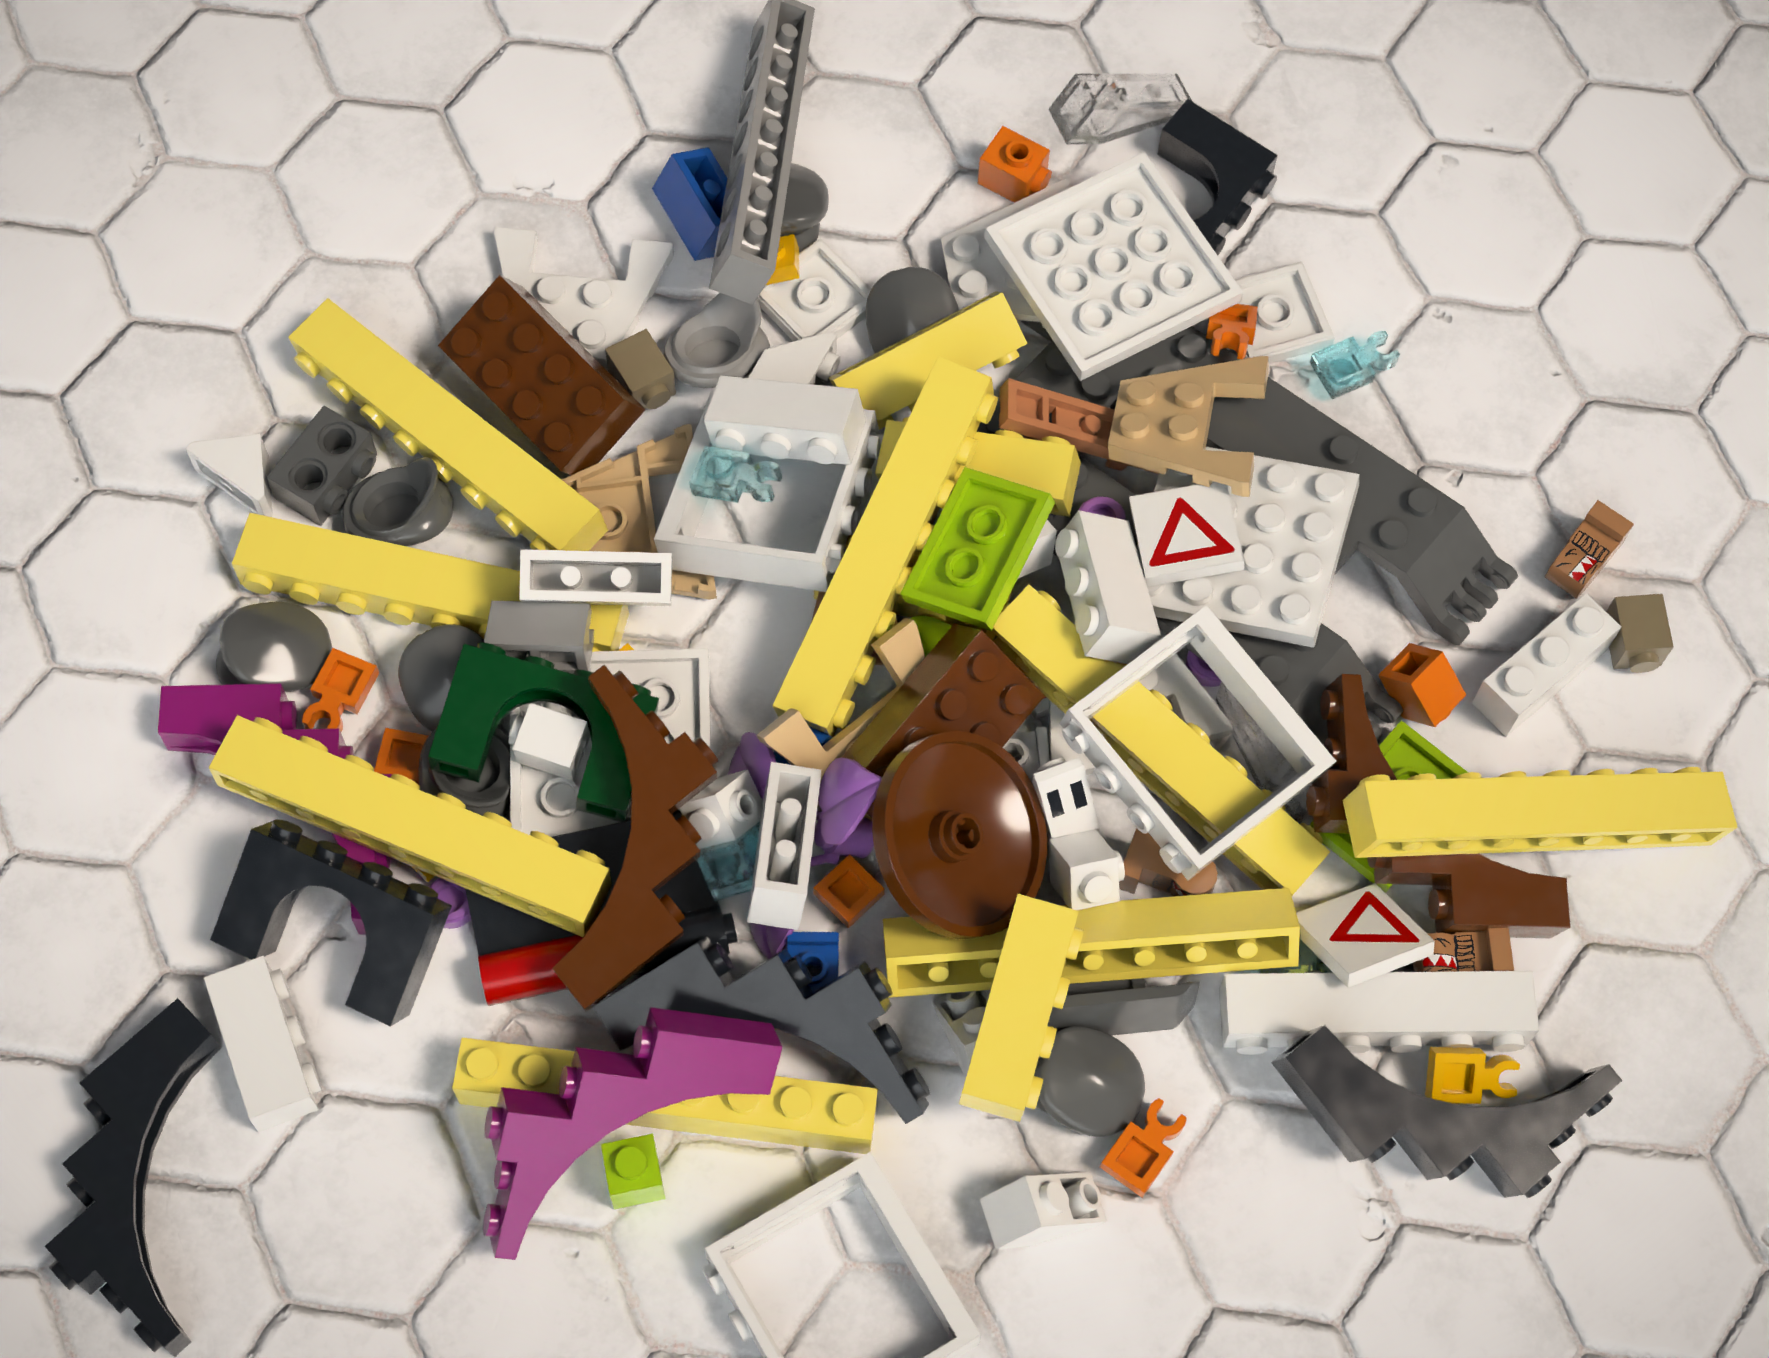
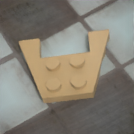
[1108,356,1269,497]
[562,424,717,600]
[756,618,925,821]

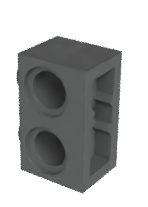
[266,405,377,526]

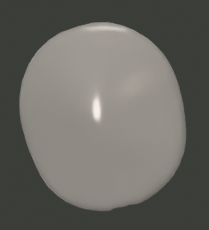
[664,293,770,388]

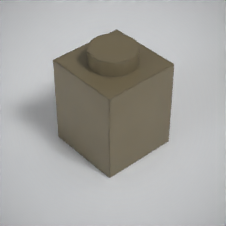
[605,328,676,410]
[1606,594,1674,673]

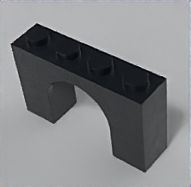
[1157,99,1278,255]
[210,819,452,1027]

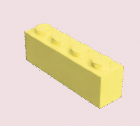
[829,291,1028,430]
[875,417,1081,517]
[959,894,1084,1122]

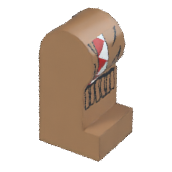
[1545,500,1634,599]
[1119,828,1218,897]
[1413,928,1514,972]

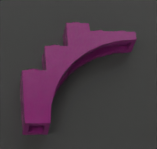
[158,684,392,935]
[483,1007,783,1260]

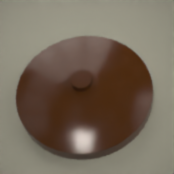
[872,731,1047,939]

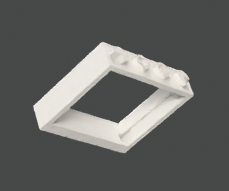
[654,390,884,592]
[1060,605,1336,881]
[702,1152,981,1358]

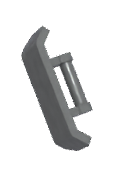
[1047,978,1200,1036]

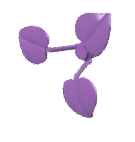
[728,732,882,959]

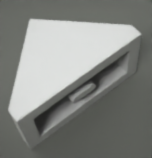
[185,434,273,517]

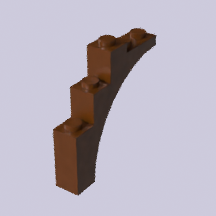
[552,664,718,1012]
[1306,674,1571,939]

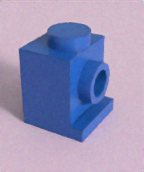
[787,932,839,992]

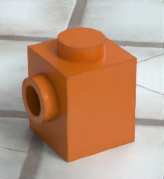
[978,126,1052,203]
[1378,643,1466,727]

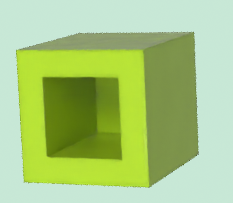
[601,1134,666,1210]

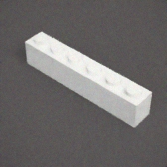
[1219,971,1539,1055]

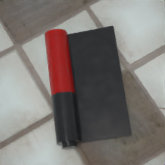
[465,810,738,1006]

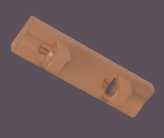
[999,378,1159,474]

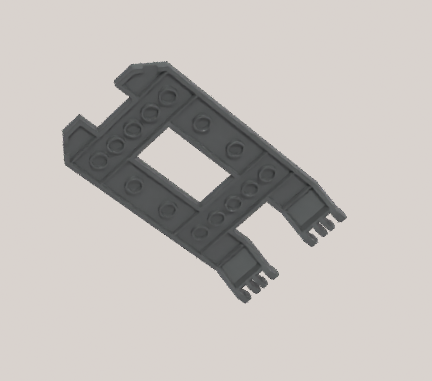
[977,320,1518,770]

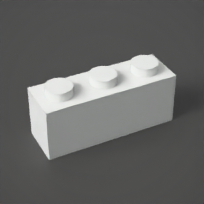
[703,375,866,465]
[1055,510,1161,664]
[519,549,672,606]
[1472,593,1622,737]
[747,762,822,930]
[203,956,322,1132]

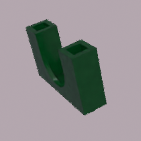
[428,642,659,822]

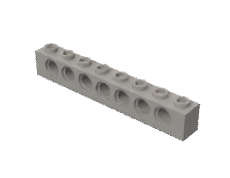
[709,0,815,305]

